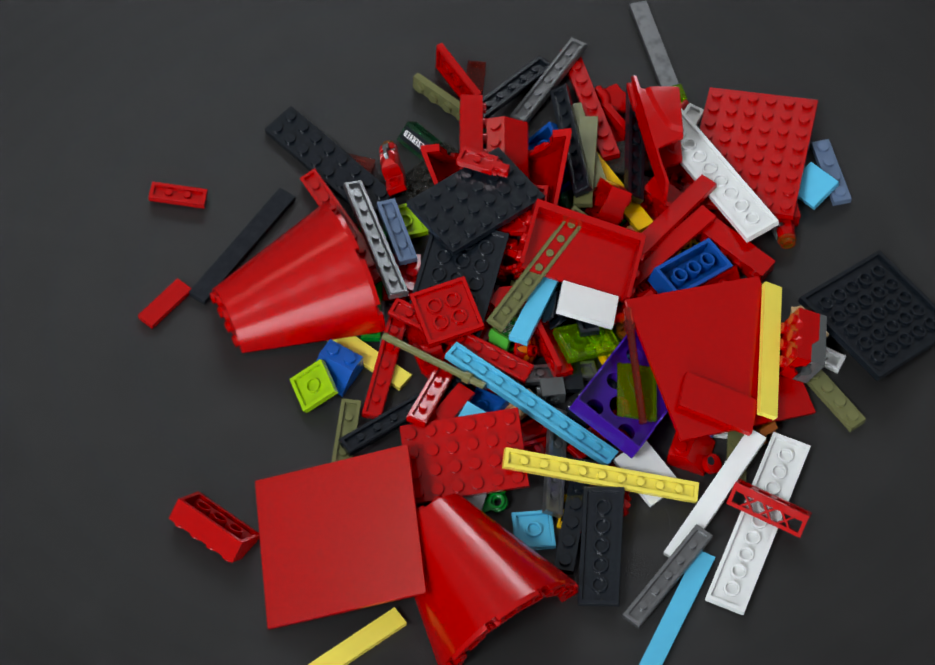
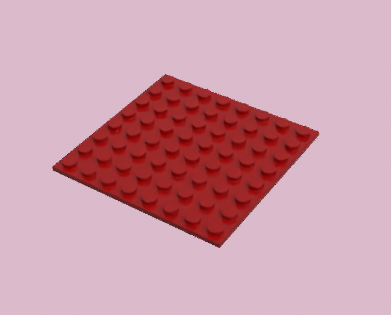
[624,276,816,442]
[255,444,427,630]

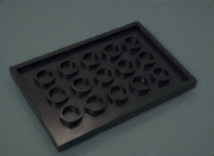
[407,147,545,256]
[404,230,510,338]

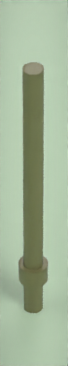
[382,332,487,390]

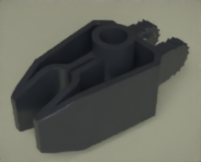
[541,288,569,330]

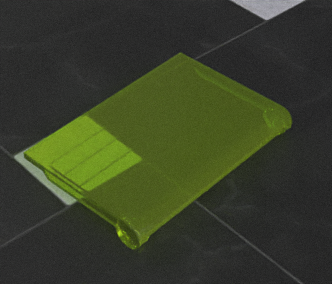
[617,363,657,422]

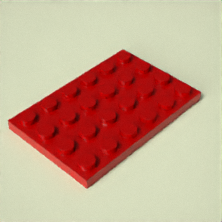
[400,407,530,505]

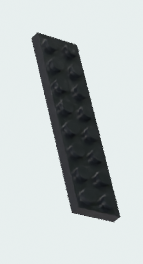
[265,106,395,214]

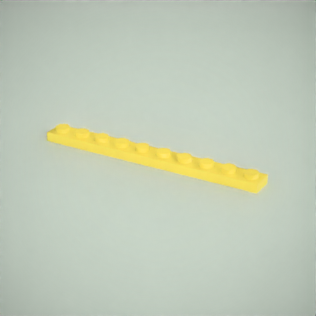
[502,447,699,503]

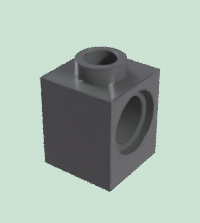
[536,377,566,405]

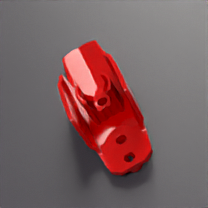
[626,75,683,202]

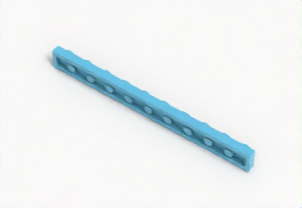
[444,341,619,466]

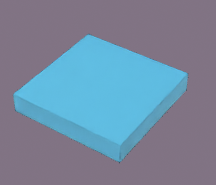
[798,162,839,210]
[511,510,556,550]

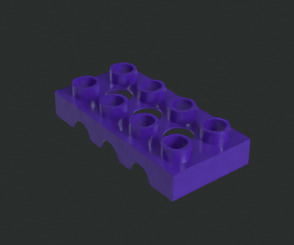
[569,325,668,459]

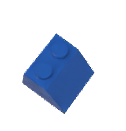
[316,339,363,397]

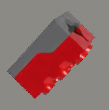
[779,307,827,383]

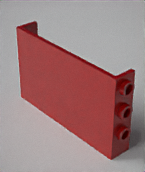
[515,199,646,303]

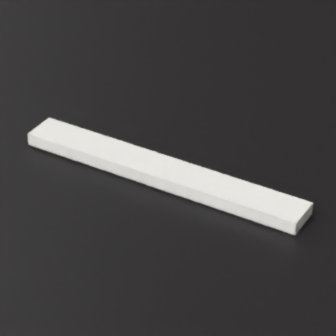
[664,430,766,558]

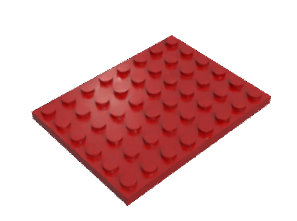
[684,87,818,220]

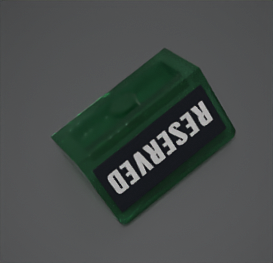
[397,121,443,160]

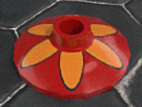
[514,333,538,364]

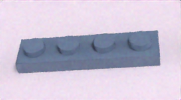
[810,139,852,206]
[377,198,417,266]

